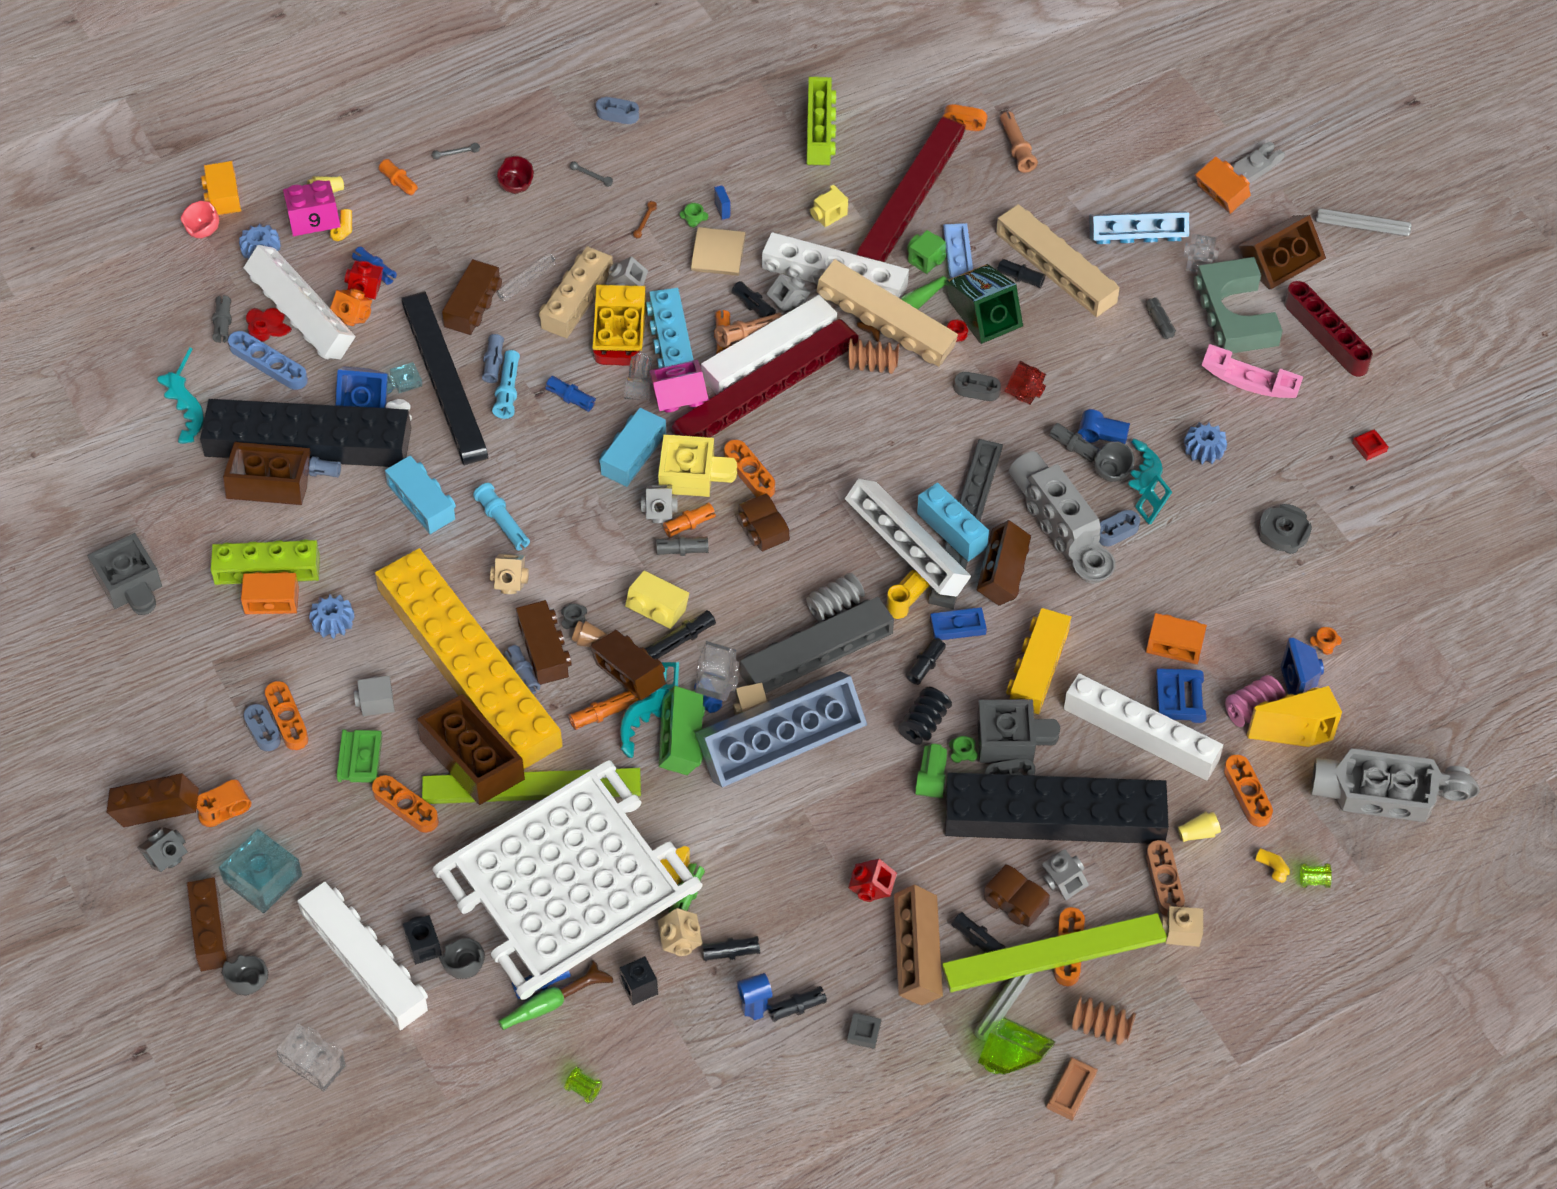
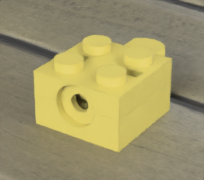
[658,435,737,497]

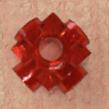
[1004,361,1046,405]

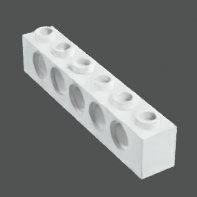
[762,232,909,298]

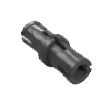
[212,295,232,343]
[1049,423,1100,462]
[656,536,709,556]

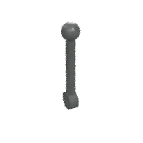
[432,143,480,160]
[569,161,613,187]

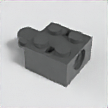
[87,533,162,615]
[977,699,1060,763]

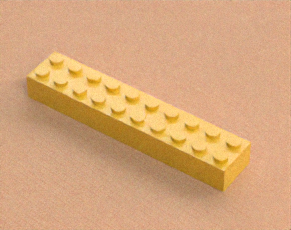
[375,548,563,769]

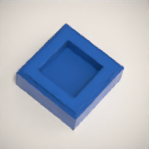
[714,185,731,220]

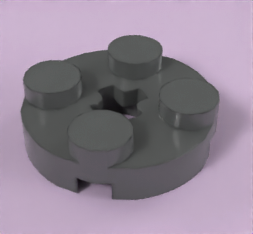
[1259,504,1312,554]

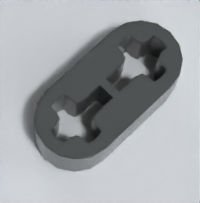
[954,372,1001,401]
[985,758,1036,776]

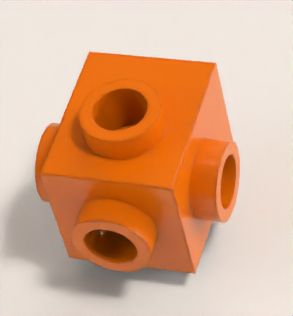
[330,289,372,326]

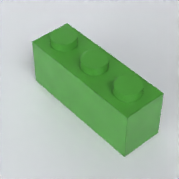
[658,686,705,776]

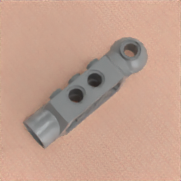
[1009,451,1116,584]
[1311,748,1480,822]

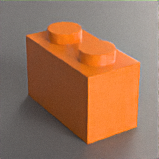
[1195,156,1251,214]
[241,572,299,614]
[1146,613,1207,665]

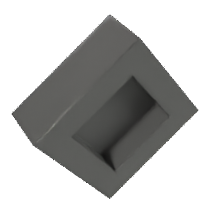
[847,1013,882,1049]

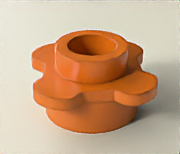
[1310,627,1342,655]

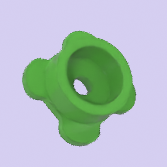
[680,203,708,227]
[949,736,978,763]

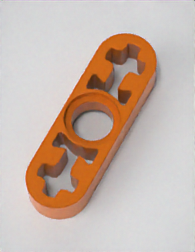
[724,440,775,497]
[265,681,309,750]
[1224,755,1273,827]
[372,775,439,833]
[1054,907,1085,986]

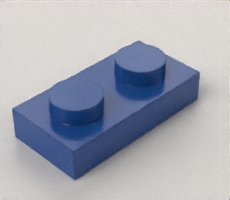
[930,607,987,640]

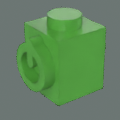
[907,230,946,274]

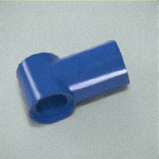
[1078,409,1130,444]
[737,973,772,1020]

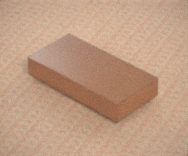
[1046,1057,1098,1121]

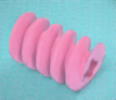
[1225,675,1286,727]

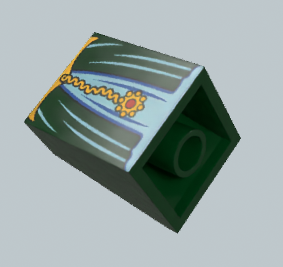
[946,264,1023,344]

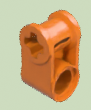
[197,780,252,827]

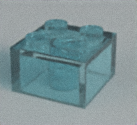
[219,829,303,914]

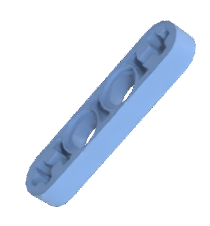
[228,331,308,390]

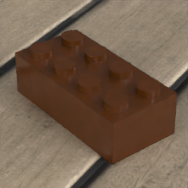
[417,694,525,806]

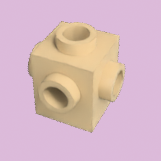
[490,554,529,594]
[658,908,702,956]

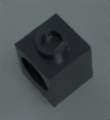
[403,915,442,965]
[619,956,658,1006]

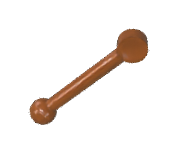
[633,201,657,239]

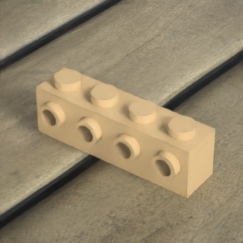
[539,247,613,339]

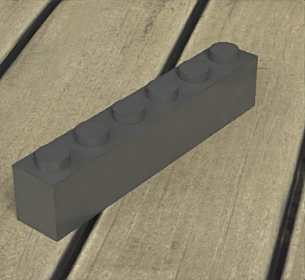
[740,597,894,694]

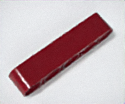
[1285,281,1373,377]

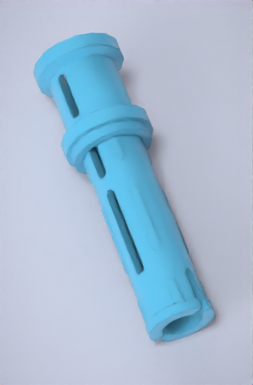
[492,350,520,419]
[473,483,530,551]

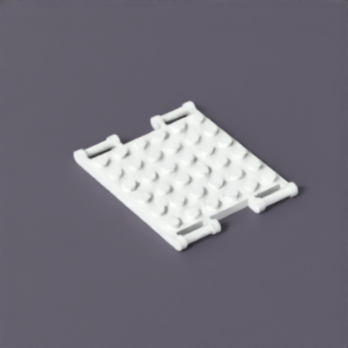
[433,761,703,1000]

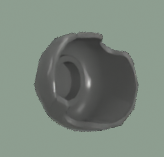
[1093,441,1135,482]
[439,938,485,979]
[221,955,269,996]

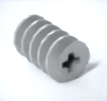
[806,573,865,622]

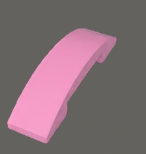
[1202,344,1303,398]

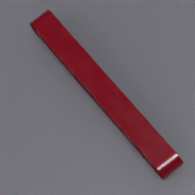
[857,116,965,263]
[671,319,859,438]

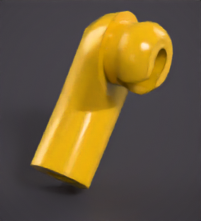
[1255,848,1290,883]

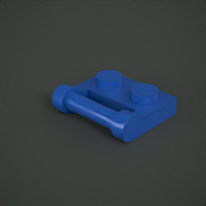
[1156,669,1207,723]

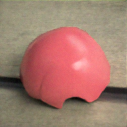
[181,201,220,239]

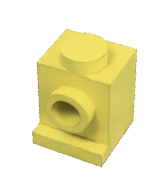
[810,184,848,227]

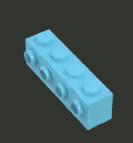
[646,288,693,368]

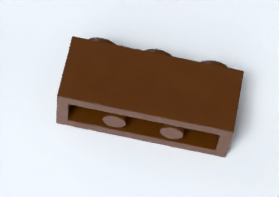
[442,259,502,335]
[976,520,1031,606]
[516,600,572,685]
[591,630,667,700]
[106,773,199,827]
[187,877,229,972]

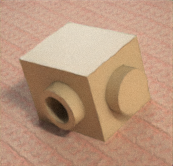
[733,683,767,715]
[1161,906,1203,947]

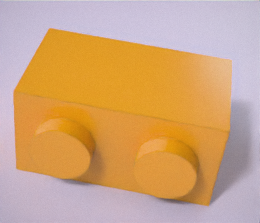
[201,161,241,215]

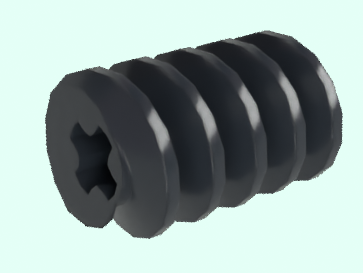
[898,687,952,745]

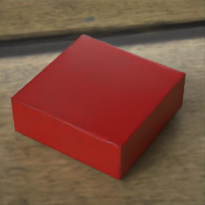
[1352,429,1389,461]

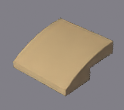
[691,227,746,276]

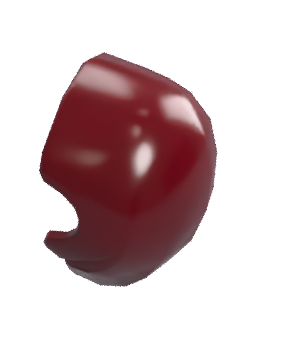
[497,156,534,194]

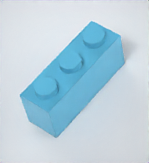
[599,408,666,487]
[385,455,456,534]
[917,482,989,562]

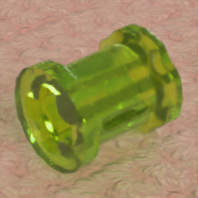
[1299,863,1332,888]
[564,1067,603,1104]

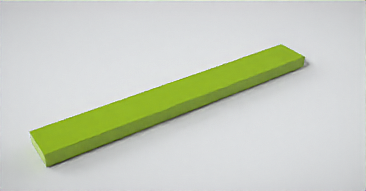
[422,768,641,804]
[942,913,1167,993]

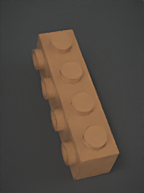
[894,884,943,1006]

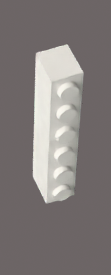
[244,245,356,360]
[701,295,837,395]
[845,479,971,596]
[1064,673,1223,781]
[297,882,428,1030]

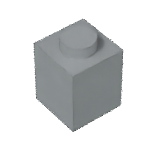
[354,676,395,717]

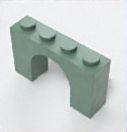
[1193,257,1283,353]

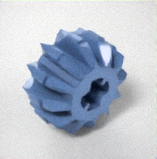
[239,224,281,260]
[1184,422,1227,464]
[309,594,355,639]

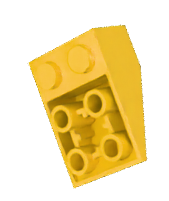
[593,285,646,351]
[1247,686,1342,747]

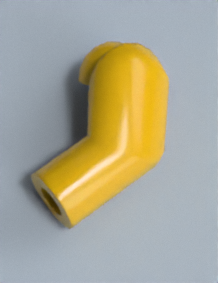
[330,210,352,241]

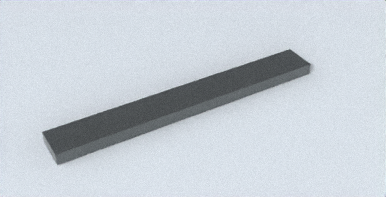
[928,439,1003,610]

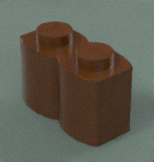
[737,493,790,552]
[984,864,1050,927]

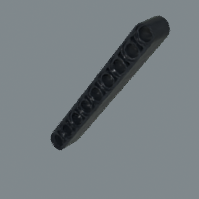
[401,291,488,466]

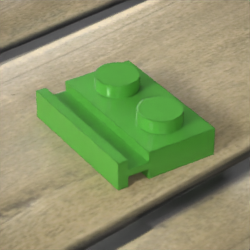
[337,730,383,783]

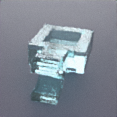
[387,362,422,395]

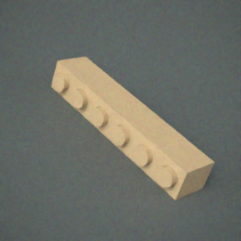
[996,204,1120,318]
[816,259,958,367]

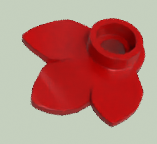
[246,308,292,342]

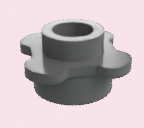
[561,604,587,629]

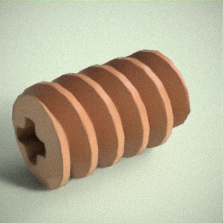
[848,338,900,374]
[1072,996,1136,1046]

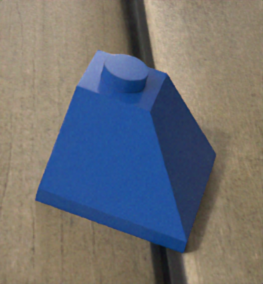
[336,366,388,408]
[1281,638,1324,695]

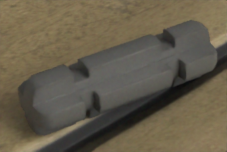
[1146,297,1176,339]

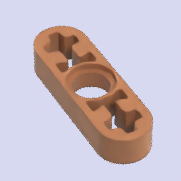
[1146,840,1185,916]

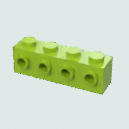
[807,77,836,165]
[211,539,320,585]

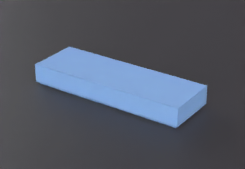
[943,223,973,279]

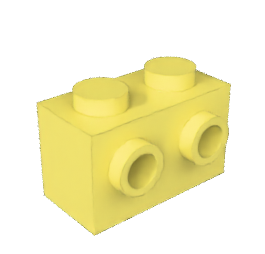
[625,571,689,629]

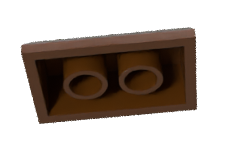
[1239,215,1326,289]
[223,442,310,505]

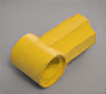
[886,570,930,619]

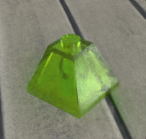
[977,1017,1056,1075]

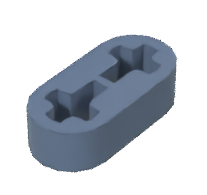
[596,97,639,124]
[1099,510,1140,547]
[244,704,281,751]

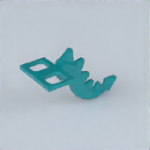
[157,347,204,444]
[1128,439,1173,524]
[620,662,679,758]

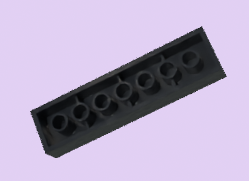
[200,399,411,467]
[945,772,1169,844]

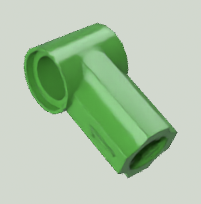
[915,744,947,798]

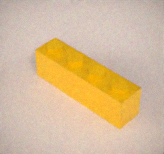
[1006,608,1072,715]

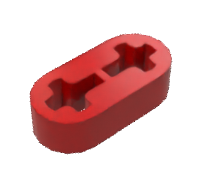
[593,350,640,366]

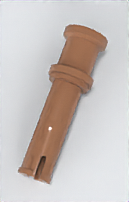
[1000,112,1038,173]
[715,313,783,347]

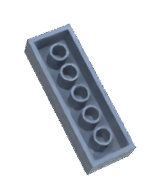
[695,671,867,788]

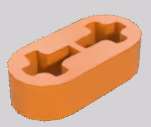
[943,104,988,131]

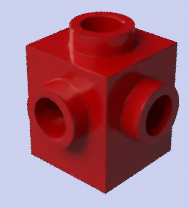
[344,260,384,299]
[848,859,897,902]

